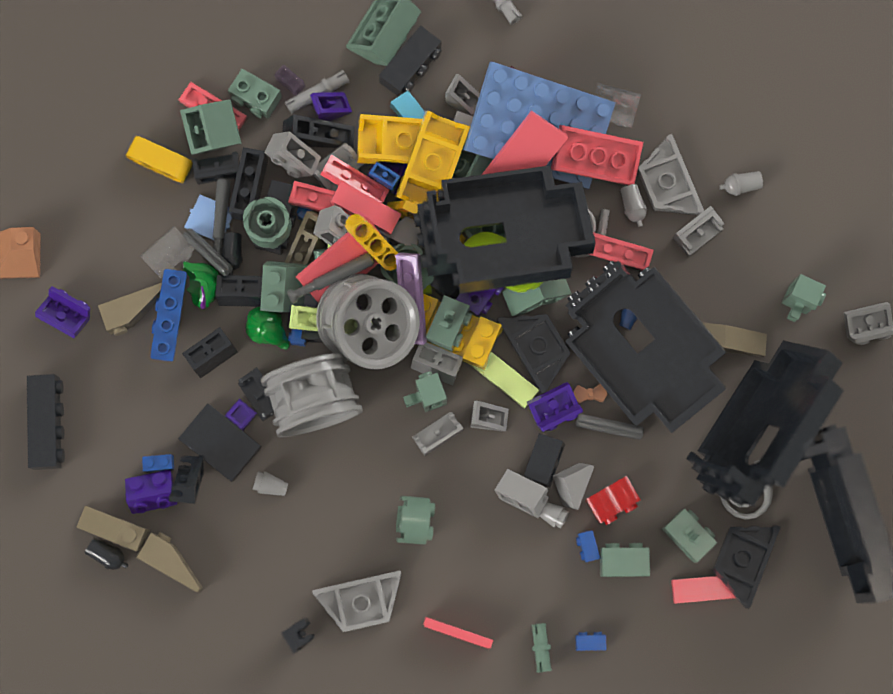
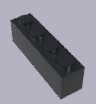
[27,374,65,470]

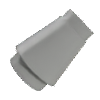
[253,471,288,496]
[539,502,569,529]

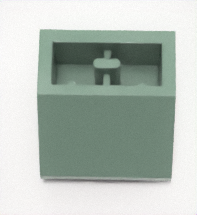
[180,100,241,155]

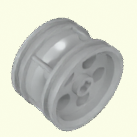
[316,273,420,369]
[261,353,363,437]

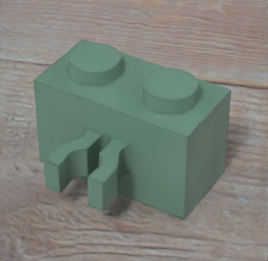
[782,274,826,322]
[426,295,472,352]
[403,371,447,412]
[662,509,717,563]

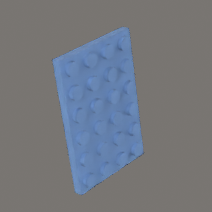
[463,62,616,189]

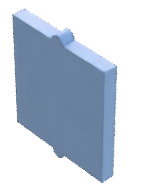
[184,195,232,241]

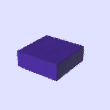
[225,398,257,431]

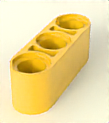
[125,136,193,183]
[345,214,398,271]

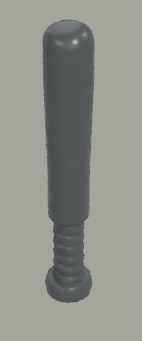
[209,178,231,267]
[287,253,374,304]

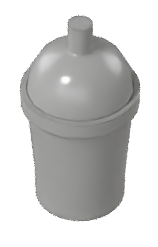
[720,171,763,196]
[620,184,647,227]

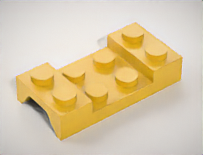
[395,111,470,204]
[357,114,423,164]
[423,294,503,370]

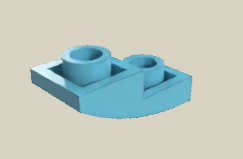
[390,91,425,119]

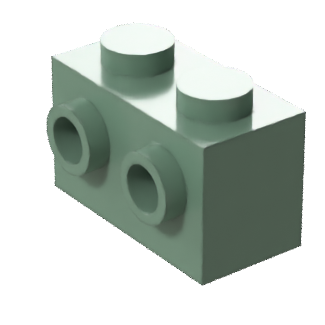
[228,69,282,119]
[600,543,650,577]

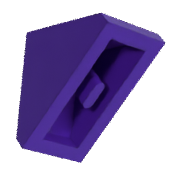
[310,92,352,121]

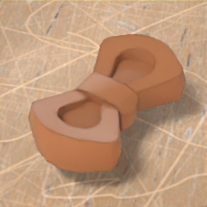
[573,383,607,404]

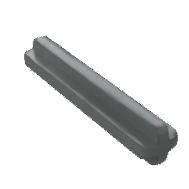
[183,228,233,276]
[576,414,644,440]

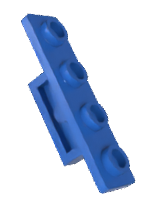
[150,269,187,362]

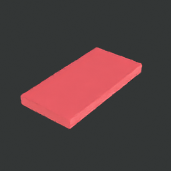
[481,110,568,175]
[551,125,643,185]
[296,217,389,303]

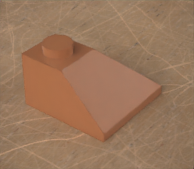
[0,227,40,279]

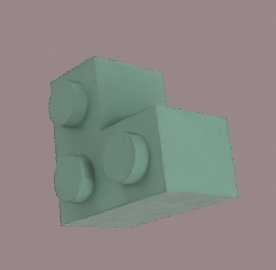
[502,279,572,317]

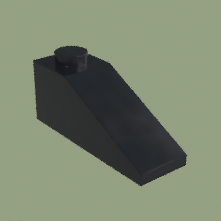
[282,114,355,149]

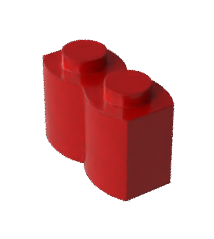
[585,476,640,525]

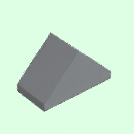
[445,74,480,116]
[471,401,509,431]
[553,463,594,510]

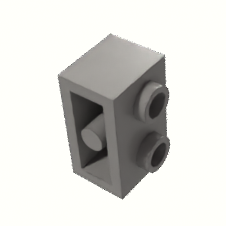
[264,131,321,178]
[313,205,350,246]

